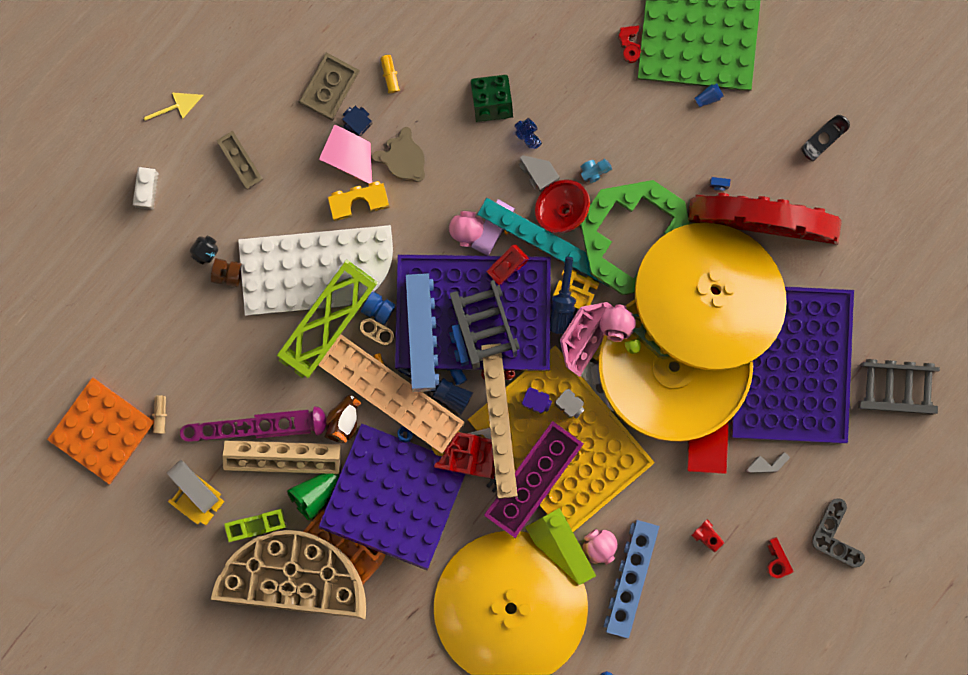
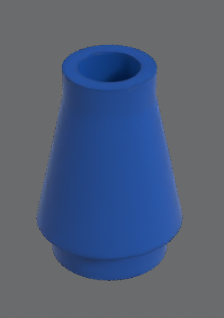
[695,83,724,107]

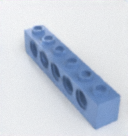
[603,520,660,638]

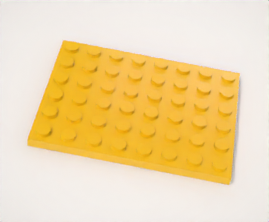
[467,345,655,532]

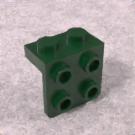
[471,75,514,122]

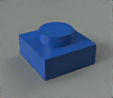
[709,177,731,192]

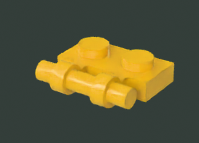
[553,270,599,309]

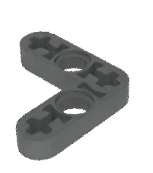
[812,498,865,567]

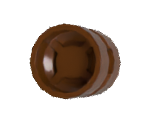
[211,258,242,287]

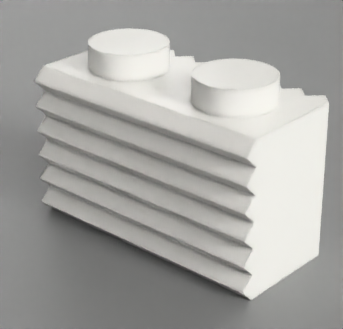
[133,167,159,210]

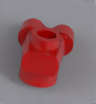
[691,519,724,553]

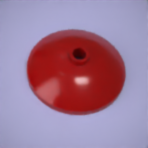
[535,180,590,234]

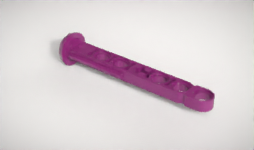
[180,406,327,441]

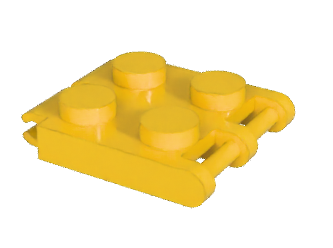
[168,475,225,526]

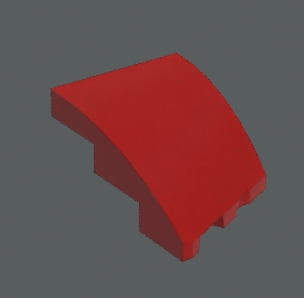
[687,422,728,474]
[434,432,495,479]

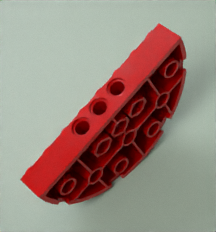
[688,193,842,245]

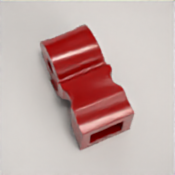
[618,25,641,63]

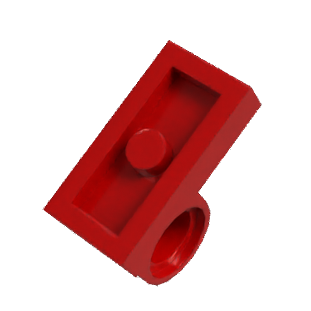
[486,245,529,285]
[766,537,794,578]

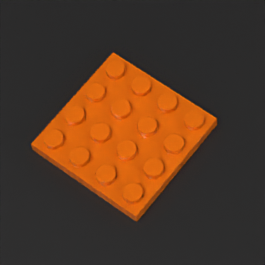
[47,377,154,484]

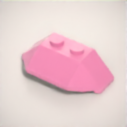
[560,302,615,377]

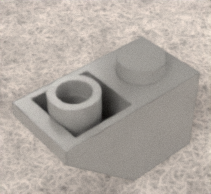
[519,155,560,192]

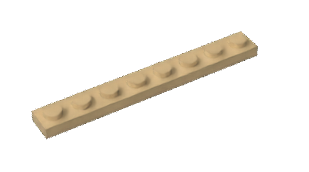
[481,343,517,499]

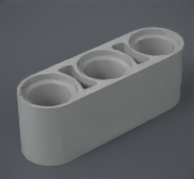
[167,460,219,513]

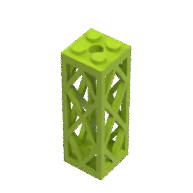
[277,259,378,378]

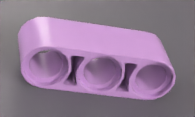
[471,199,515,256]

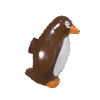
[324,395,361,443]

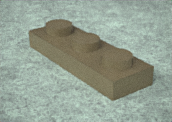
[217,131,263,190]

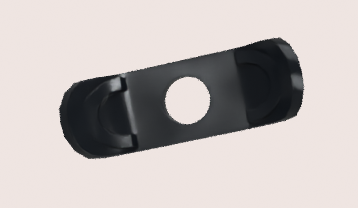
[801,115,850,162]

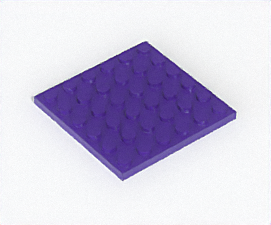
[319,423,465,570]

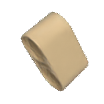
[360,318,394,346]

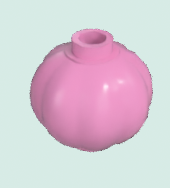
[449,211,484,247]
[600,304,636,342]
[582,529,618,565]

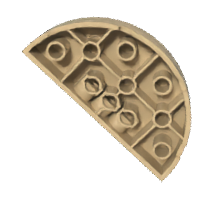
[211,530,366,619]

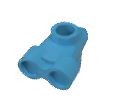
[580,159,612,183]

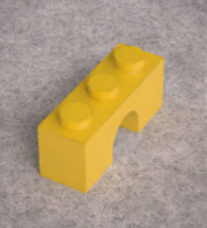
[328,181,390,221]

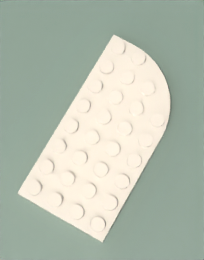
[238,225,393,316]

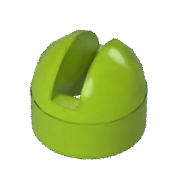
[624,339,641,354]

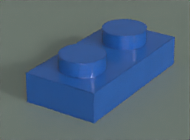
[449,324,469,366]

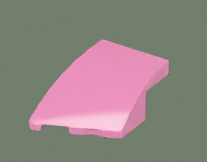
[319,125,372,184]

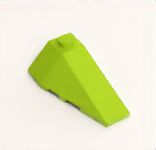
[525,508,596,585]

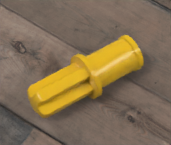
[380,55,400,94]

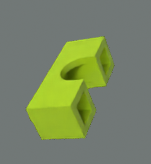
[224,509,287,542]

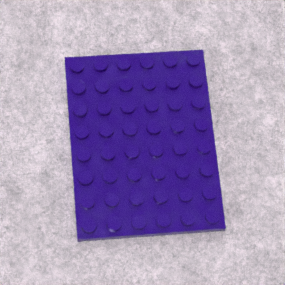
[395,255,551,371]
[732,287,854,443]

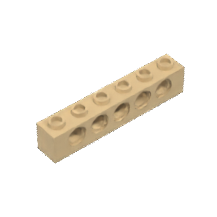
[223,441,341,474]

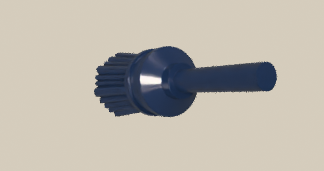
[550,257,576,334]
[398,369,474,415]

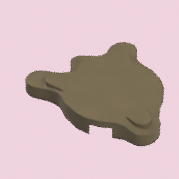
[372,127,425,182]

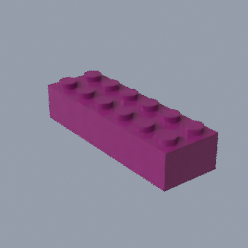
[484,421,584,538]

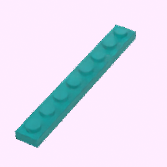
[477,198,610,288]

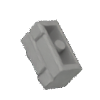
[555,389,585,419]

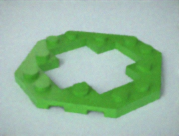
[580,180,690,296]

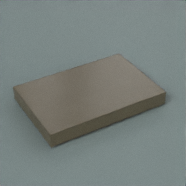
[299,52,360,121]

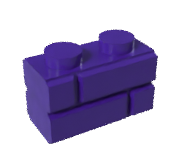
[522,387,552,414]

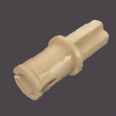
[152,395,167,434]

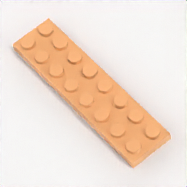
[318,334,465,454]

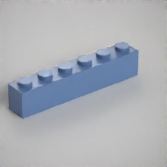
[406,273,439,392]

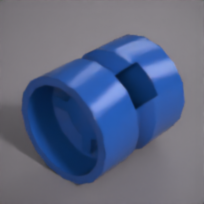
[361,291,396,326]

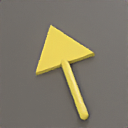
[144,93,204,121]

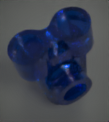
[514,118,542,149]

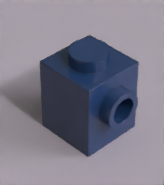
[342,105,373,137]

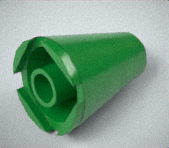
[287,473,340,521]

